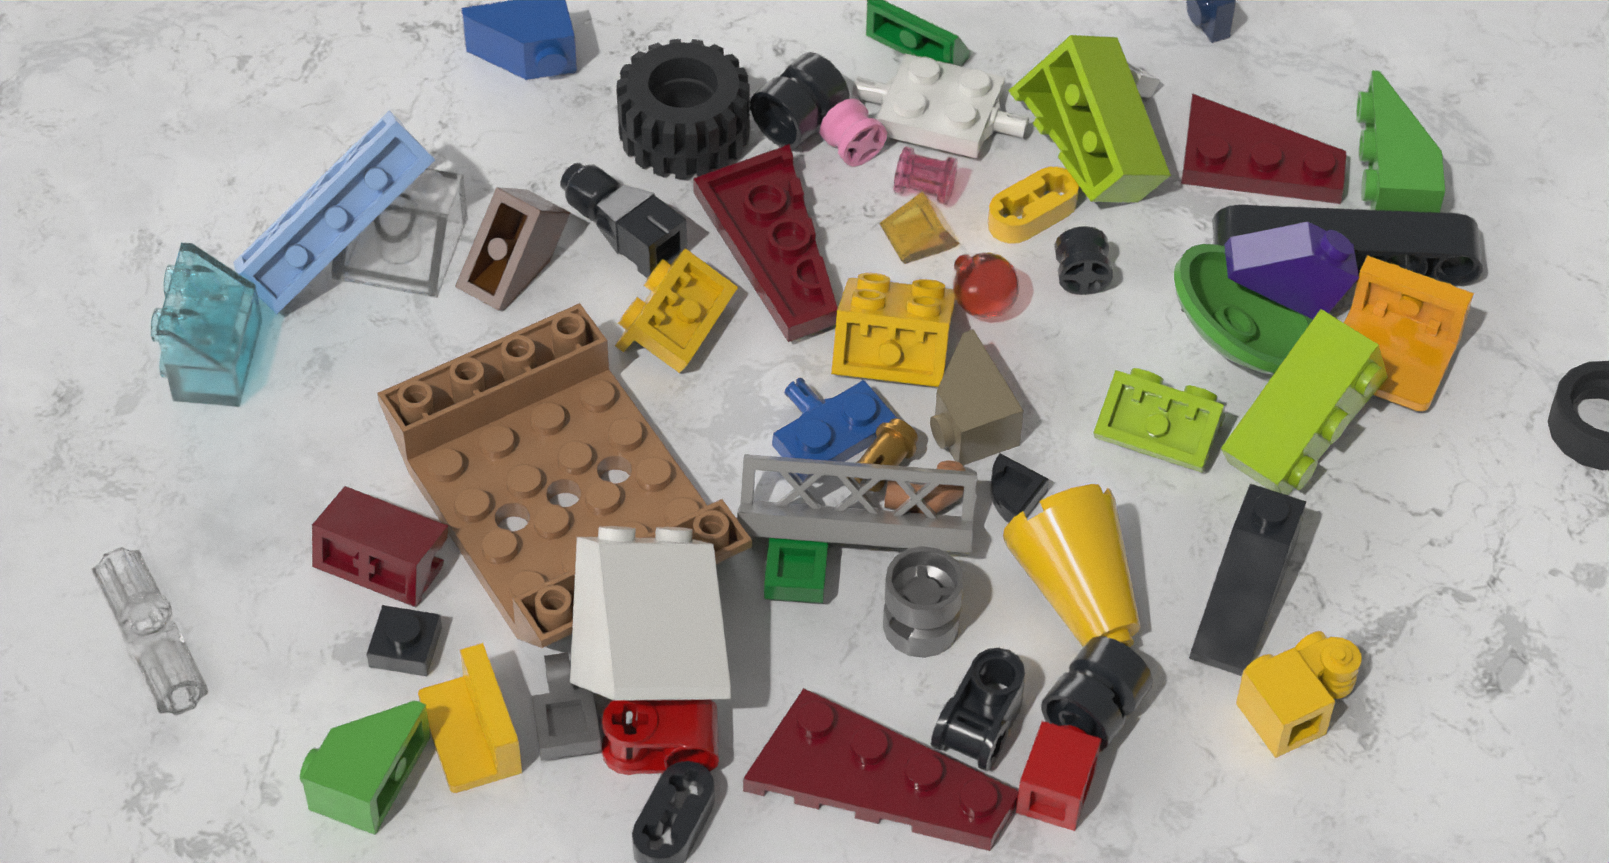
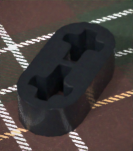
[632,761,715,863]

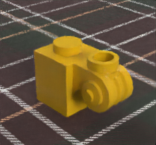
[1236,631,1361,758]

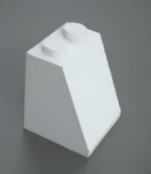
[570,526,731,700]

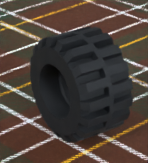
[616,39,750,179]

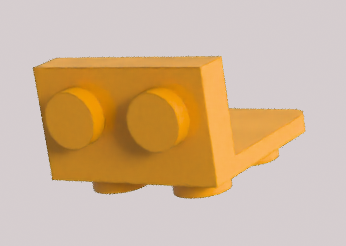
[1344,256,1474,411]

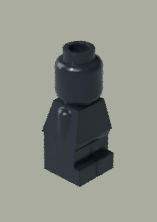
[560,163,688,279]

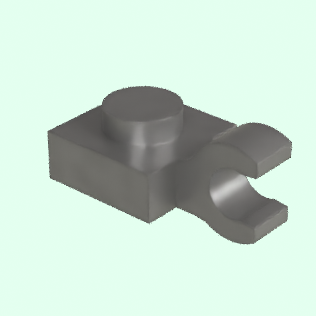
[532,652,602,761]

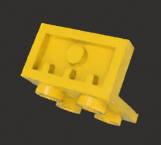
[831,273,957,387]

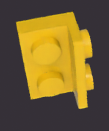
[615,248,738,373]

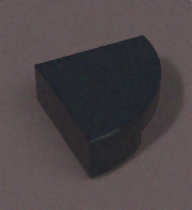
[990,453,1049,523]

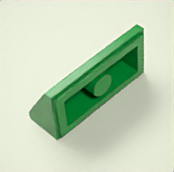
[866,0,970,67]

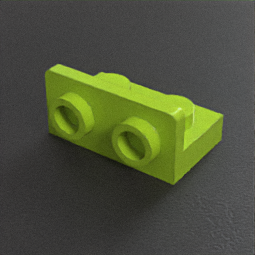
[1093,368,1226,473]

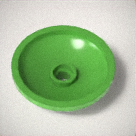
[1174,244,1313,375]

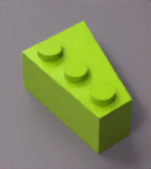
[1008,35,1171,202]
[1221,309,1388,495]

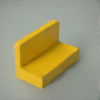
[418,643,522,793]

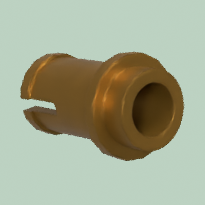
[854,418,918,492]

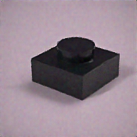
[367,605,442,677]

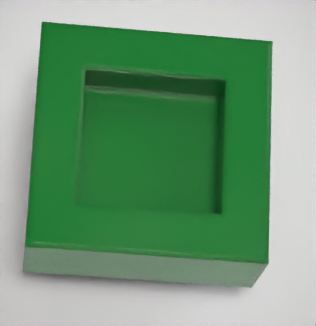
[764,538,828,603]

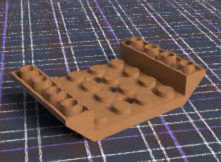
[377,303,752,648]

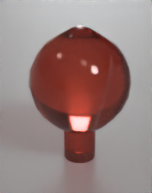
[953,252,1020,319]

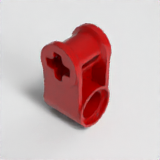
[601,699,719,775]

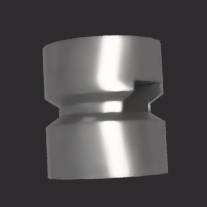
[883,546,964,658]

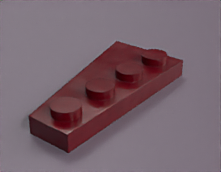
[693,144,838,342]
[743,688,1018,851]

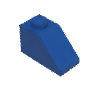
[461,0,577,80]

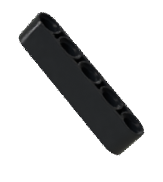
[1212,205,1483,286]

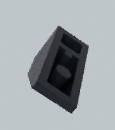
[1189,483,1307,676]

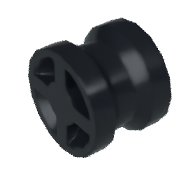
[1054,226,1113,295]

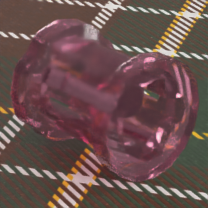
[893,146,958,205]

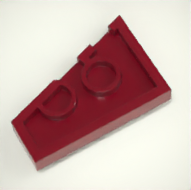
[1181,93,1346,204]

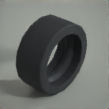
[1547,361,1609,470]

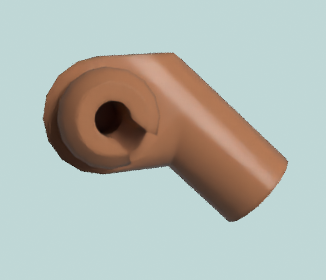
[884,460,966,514]

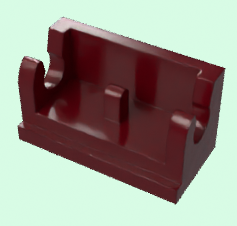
[312,486,448,608]

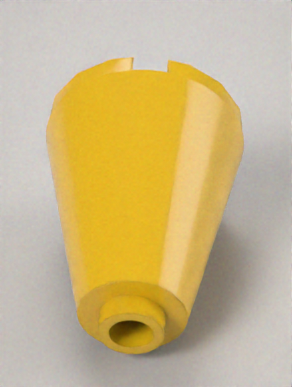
[1003,484,1141,647]

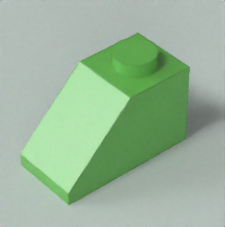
[300,700,431,835]

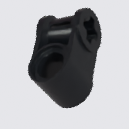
[931,647,1025,771]

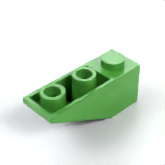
[1356,70,1445,213]

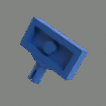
[772,378,898,481]

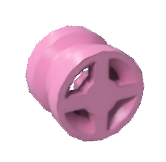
[820,98,887,166]

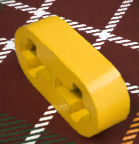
[988,166,1079,244]

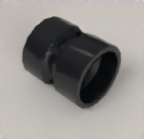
[750,52,849,149]
[1041,636,1153,752]

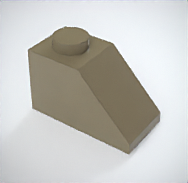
[930,329,1024,466]

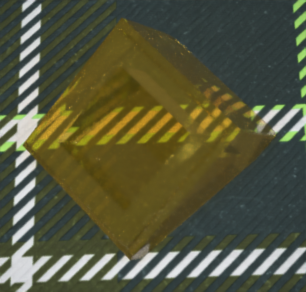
[879,192,960,264]

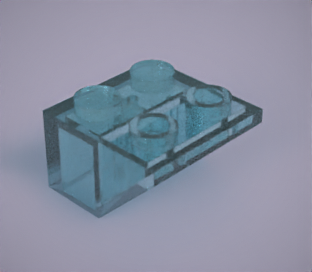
[151,242,263,407]

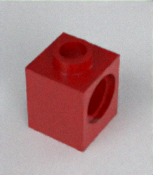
[1016,721,1101,831]

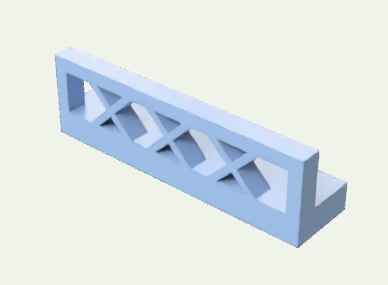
[233,110,435,314]

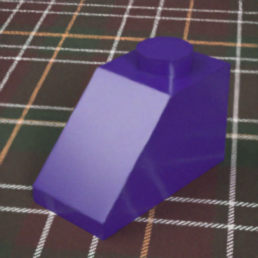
[1224,222,1359,319]

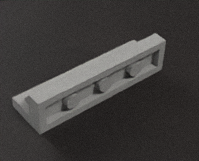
[737,454,977,553]

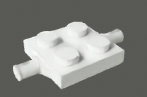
[852,54,1029,158]

